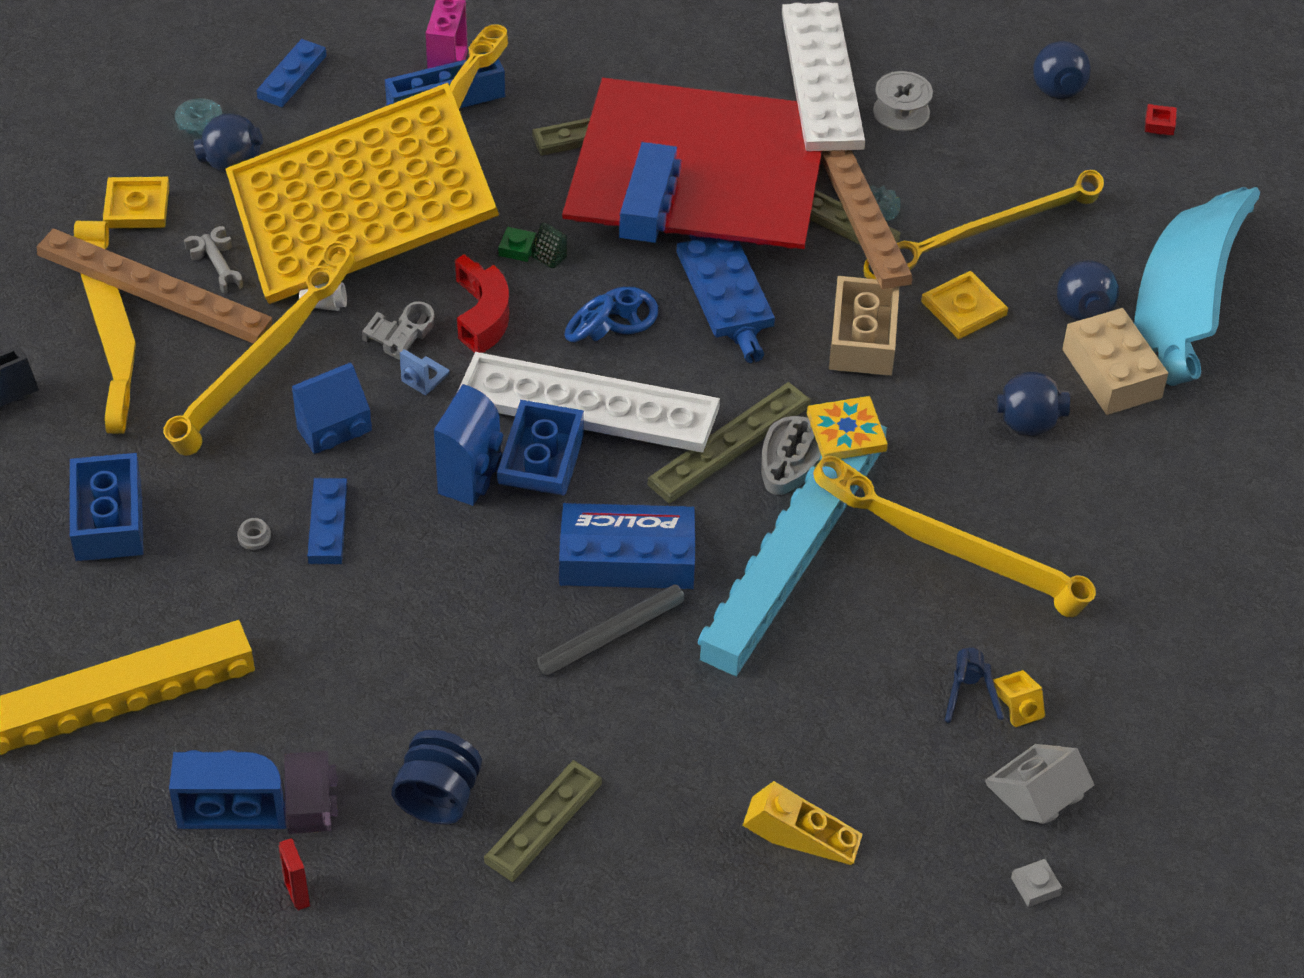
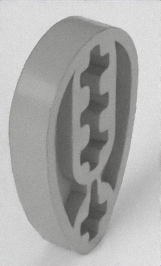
[761,416,821,495]

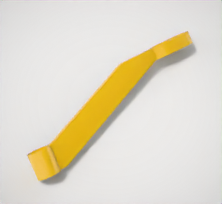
[450,24,508,109]
[863,170,1104,279]
[74,221,136,434]
[164,241,354,456]
[813,456,1096,617]

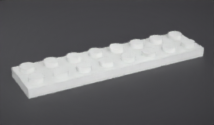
[782,2,865,151]
[457,352,720,453]

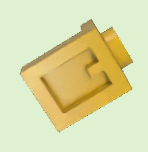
[993,670,1045,727]

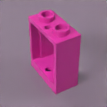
[425,0,468,69]

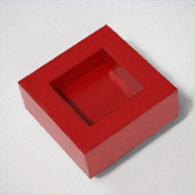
[1145,104,1177,136]

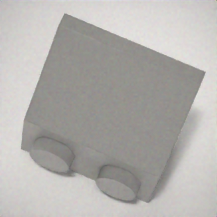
[985,744,1094,824]

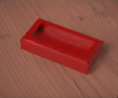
[278,838,310,910]

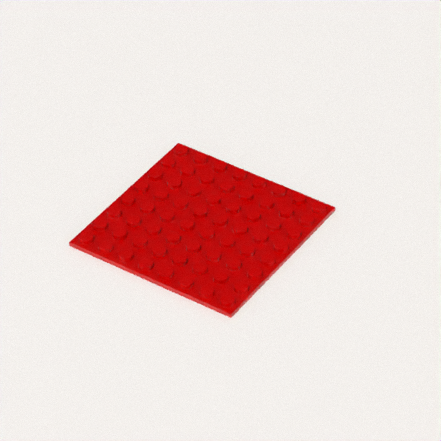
[562,78,822,249]

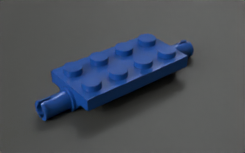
[676,235,775,363]

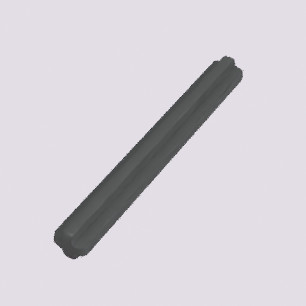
[537,585,684,675]

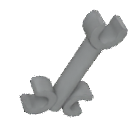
[184,226,243,294]

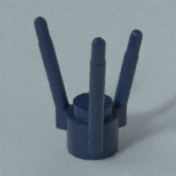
[945,648,1004,723]

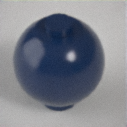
[1033,41,1091,99]
[194,113,263,173]
[1057,260,1119,321]
[997,372,1070,436]

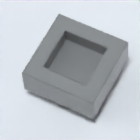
[1011,859,1062,907]

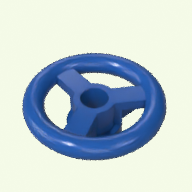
[597,287,658,334]
[564,294,614,342]

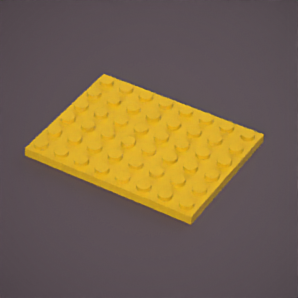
[225,83,499,304]

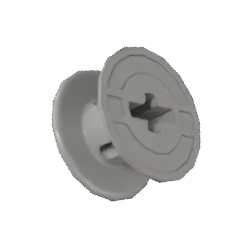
[873,71,933,132]

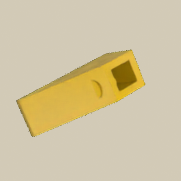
[742,781,863,865]

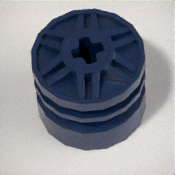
[391,730,482,825]

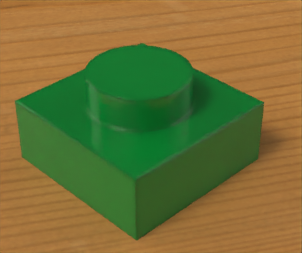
[498,227,536,262]

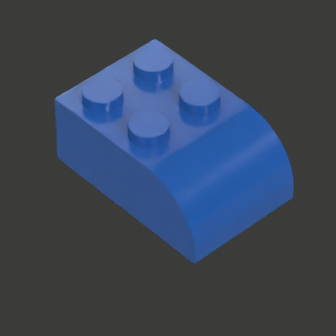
[434,384,503,506]
[497,400,584,496]
[70,453,143,561]
[169,750,287,829]

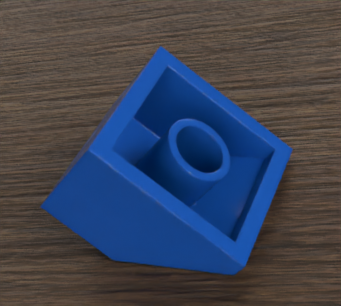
[292,362,372,454]

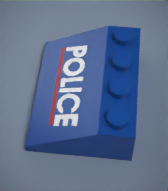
[559,503,695,589]

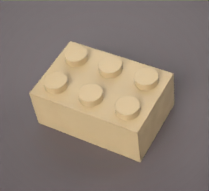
[829,276,899,376]
[1062,308,1168,415]

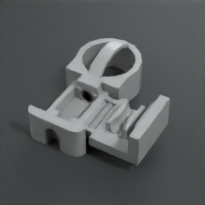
[362,301,434,360]

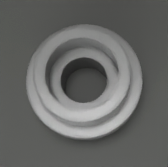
[237,518,271,550]

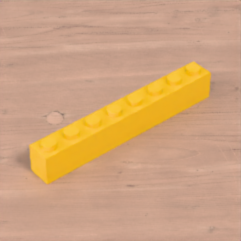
[0,620,255,755]

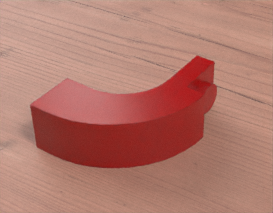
[455,254,509,353]

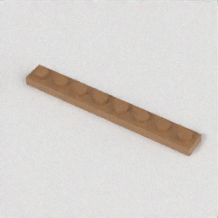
[821,150,912,289]
[37,228,272,344]

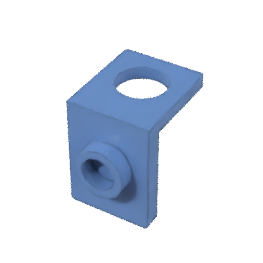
[400,349,450,396]

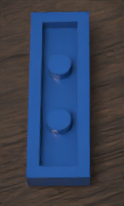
[257,39,327,107]
[307,478,348,564]

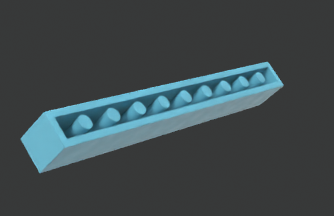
[698,425,887,677]

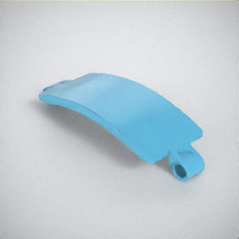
[1134,187,1260,386]

